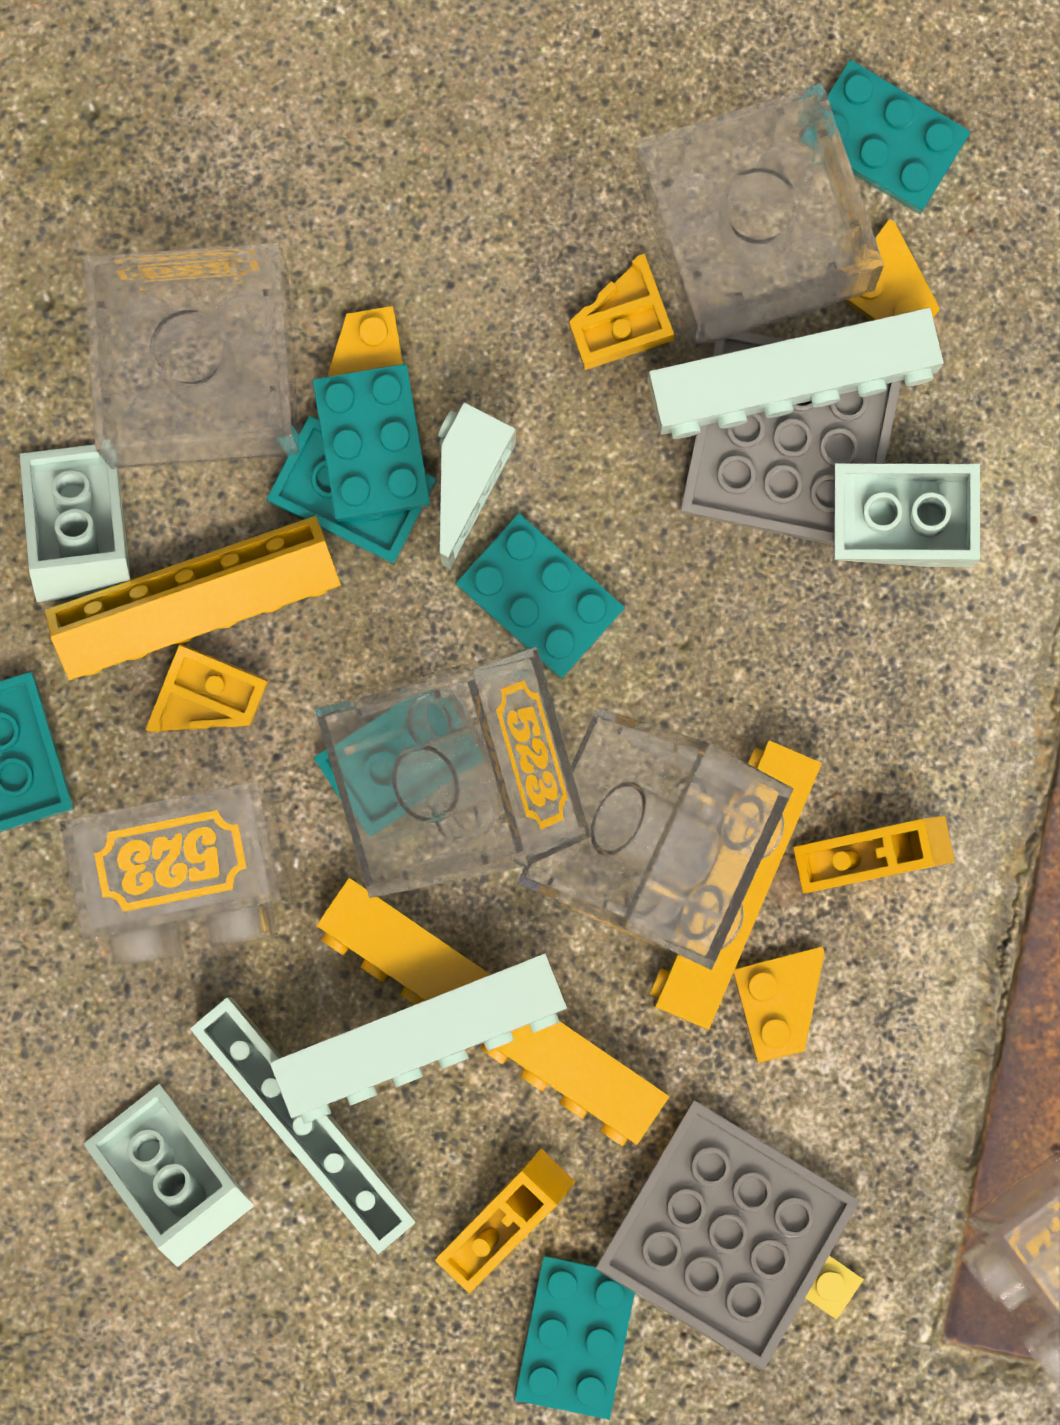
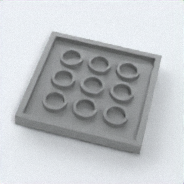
[680,327,901,545]
[594,1100,860,1370]

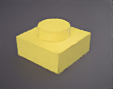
[805,1255,864,1320]

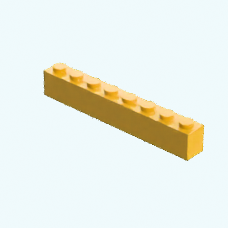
[316,878,670,1146]

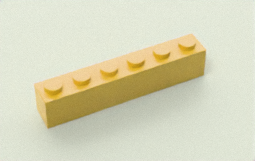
[45,515,341,680]
[649,740,822,1030]

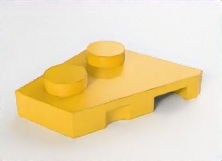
[834,219,940,321]
[569,253,674,370]
[327,306,403,377]
[145,644,270,732]
[733,946,825,1063]

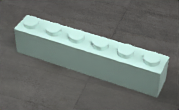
[647,308,944,439]
[270,954,567,1124]
[190,997,417,1254]

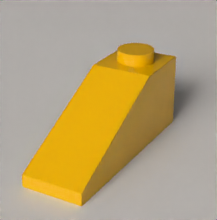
[793,815,955,894]
[435,1148,576,1294]

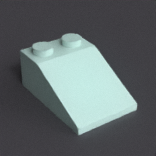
[438,403,516,569]
[20,442,131,602]
[834,463,980,567]
[83,1084,254,1267]

